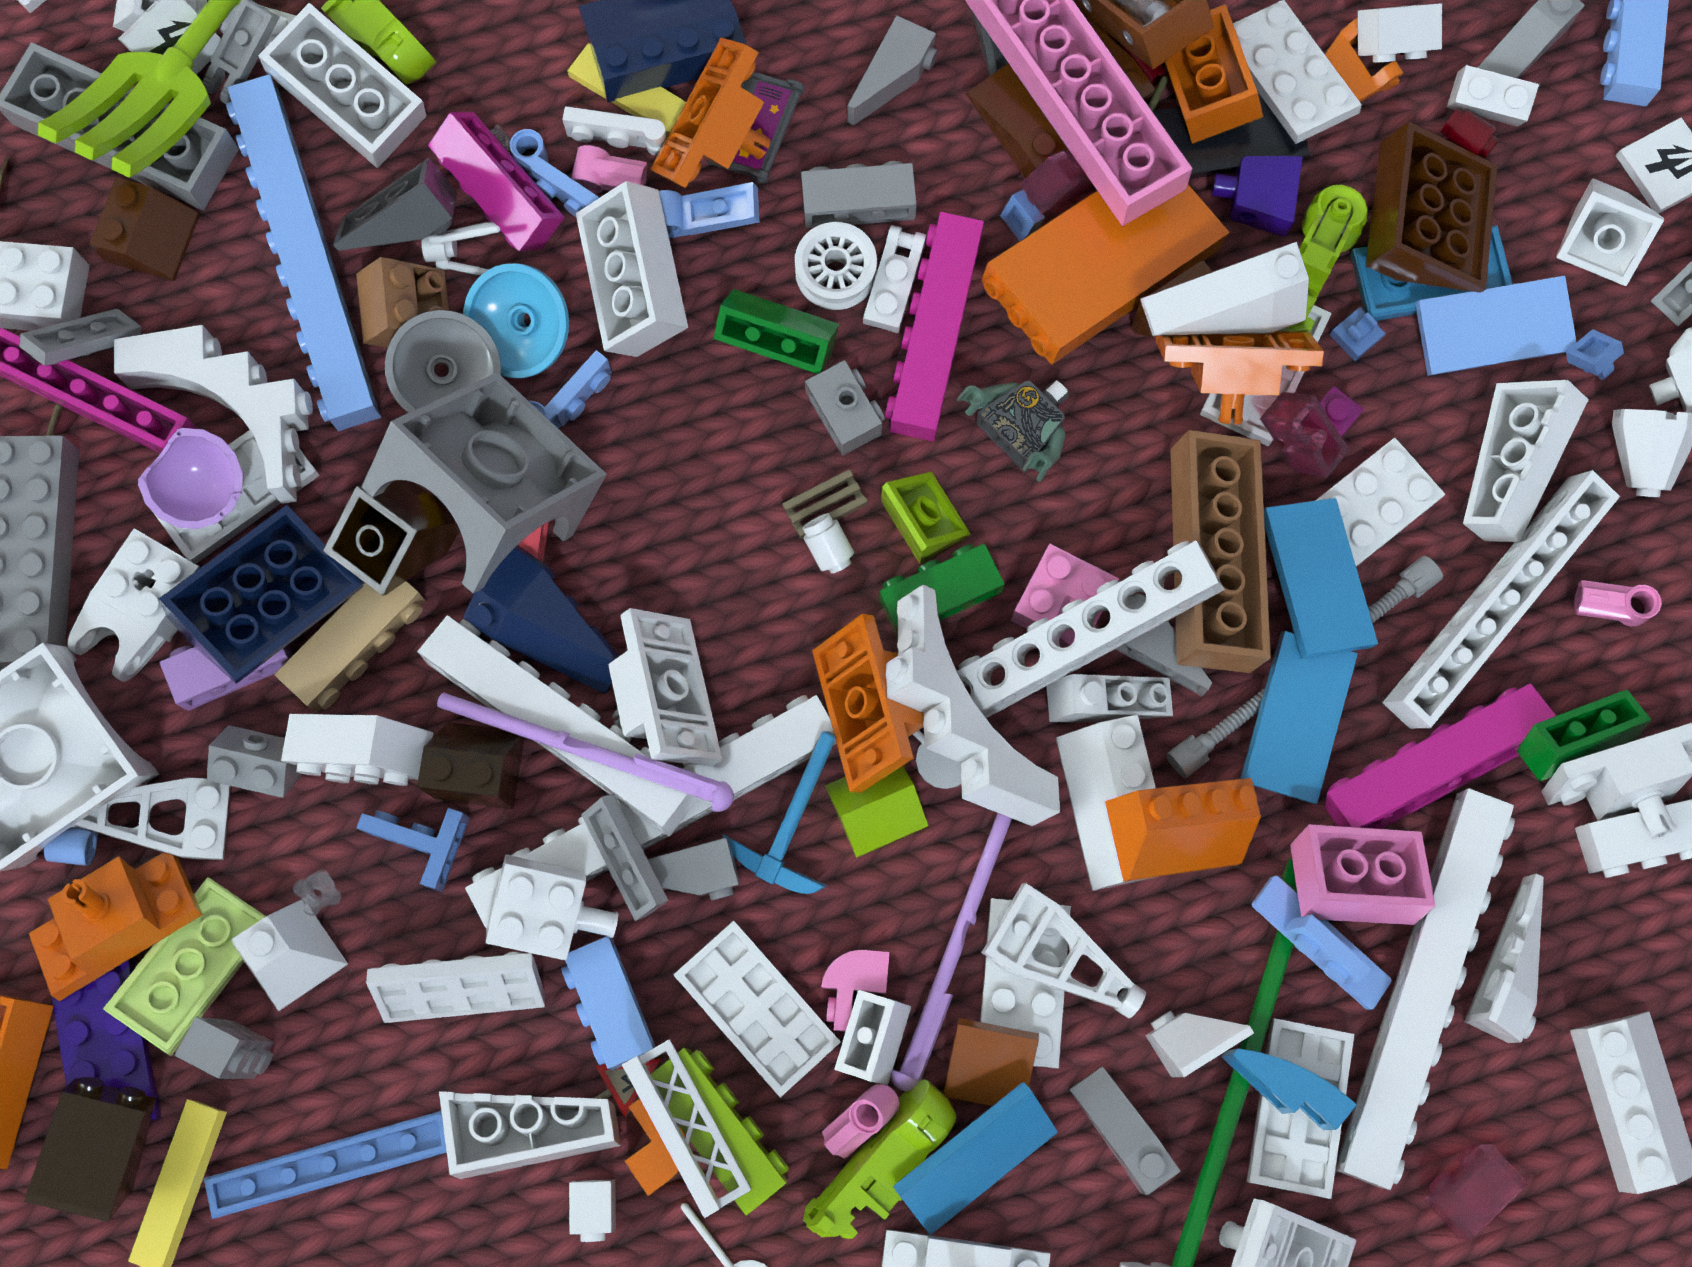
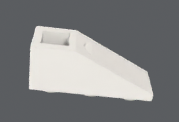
[1047,674,1173,723]

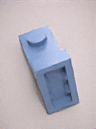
[356,808,470,892]

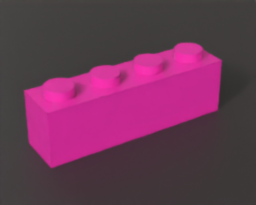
[428,112,565,252]

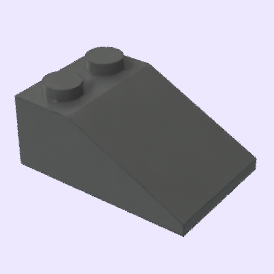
[333,158,457,251]

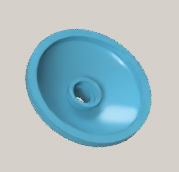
[463,263,569,378]

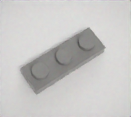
[20,309,142,366]
[581,794,669,921]

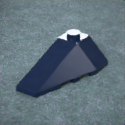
[463,545,619,694]

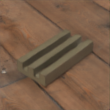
[782,469,868,539]

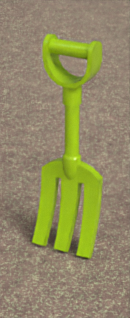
[38,0,241,178]

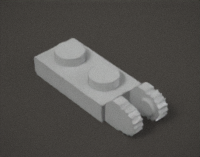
[202,0,280,104]

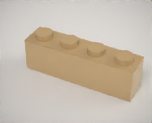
[274,581,426,713]

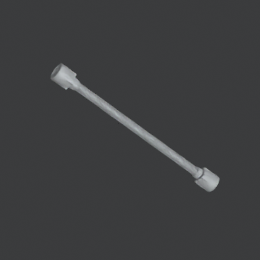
[1166,555,1443,779]

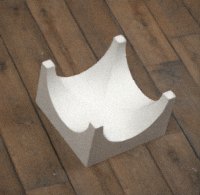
[0,643,160,872]

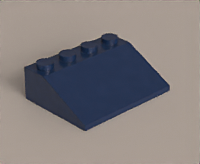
[578,0,746,103]
[159,505,363,684]

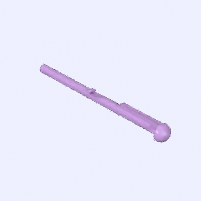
[437,692,734,812]
[891,813,1012,1092]

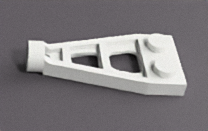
[71,778,231,860]
[981,883,1146,1018]

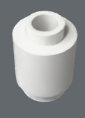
[802,513,854,573]

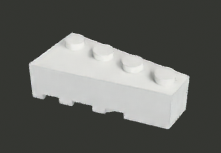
[1463,380,1589,542]
[439,1092,621,1179]

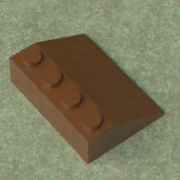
[966,12,1156,184]
[1366,121,1498,293]

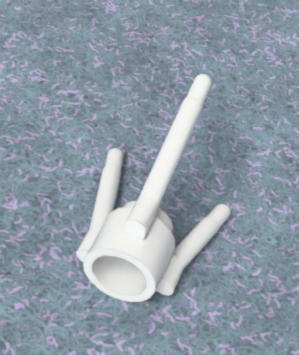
[422,222,500,275]

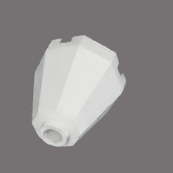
[1612,409,1692,497]

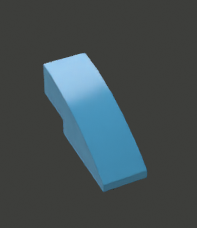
[1221,1048,1357,1130]

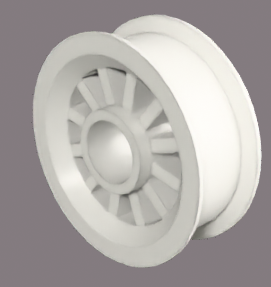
[795,222,877,310]

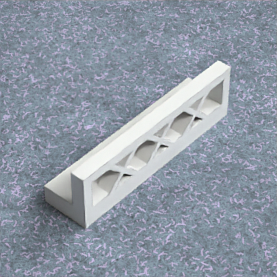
[622,1039,752,1218]

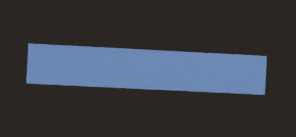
[204,1111,447,1219]

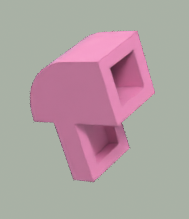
[821,950,889,1032]

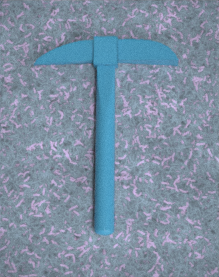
[722,731,836,894]

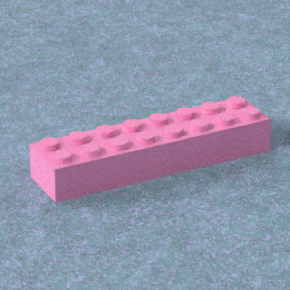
[965,0,1193,226]

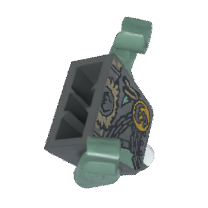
[956,380,1069,482]

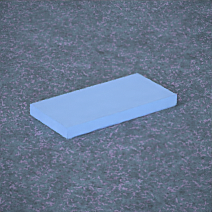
[1415,276,1577,376]

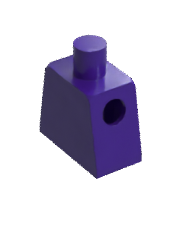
[1211,156,1302,237]

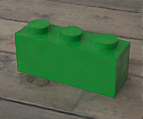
[713,289,840,374]
[879,543,1005,639]
[1516,689,1651,782]

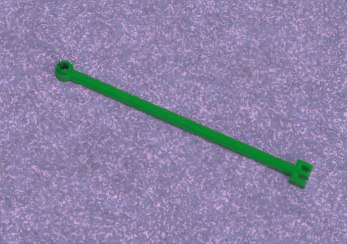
[1171,857,1298,1267]

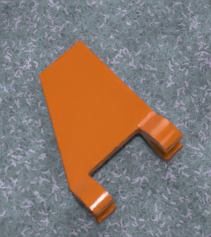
[1325,17,1403,102]

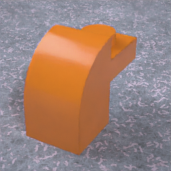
[625,1099,686,1196]

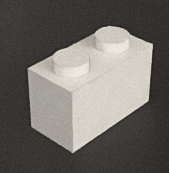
[1358,3,1442,63]
[1447,65,1539,127]
[834,990,911,1085]

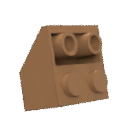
[356,257,449,348]

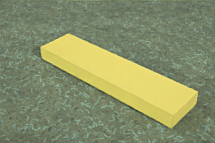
[567,43,686,136]
[128,1099,227,1267]

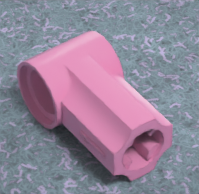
[571,145,648,194]
[1573,580,1662,626]
[822,1084,900,1159]

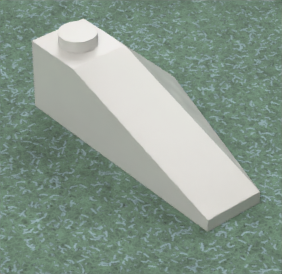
[1140,242,1309,336]
[1464,874,1544,1043]

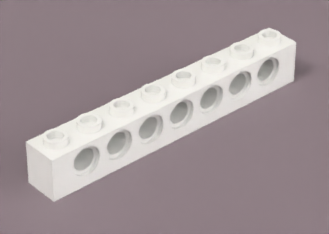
[1383,470,1620,729]
[957,541,1225,718]

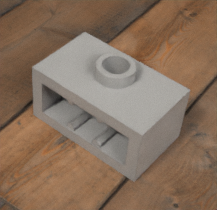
[805,360,885,456]
[207,725,301,798]

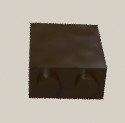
[323,480,460,596]
[417,722,525,809]
[24,1077,156,1222]

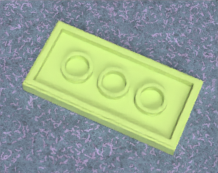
[103,877,266,1056]

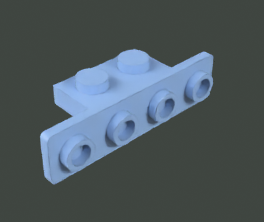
[1252,876,1392,1010]

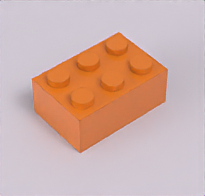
[1165,4,1263,144]

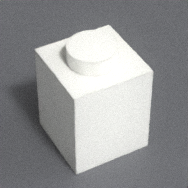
[569,1179,616,1242]

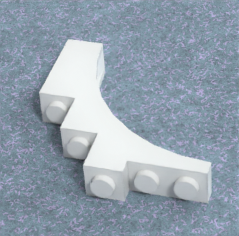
[114,325,313,504]
[885,585,1060,826]

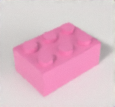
[1290,824,1435,925]

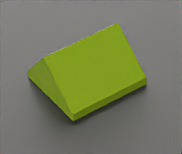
[881,471,971,565]
[825,766,928,858]

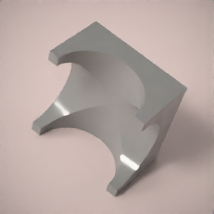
[361,372,607,593]

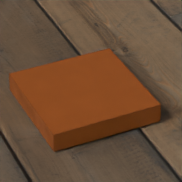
[944,1018,1039,1106]

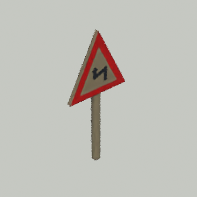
[593,1058,662,1118]

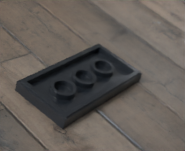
[1153,94,1310,179]

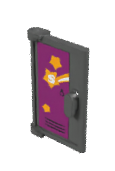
[707,72,805,184]

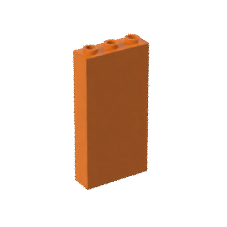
[981,184,1230,365]

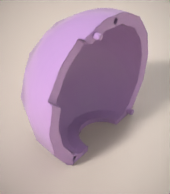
[138,428,243,529]

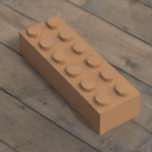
[1170,430,1271,673]

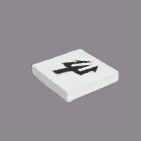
[118,0,221,75]
[1616,117,1692,214]

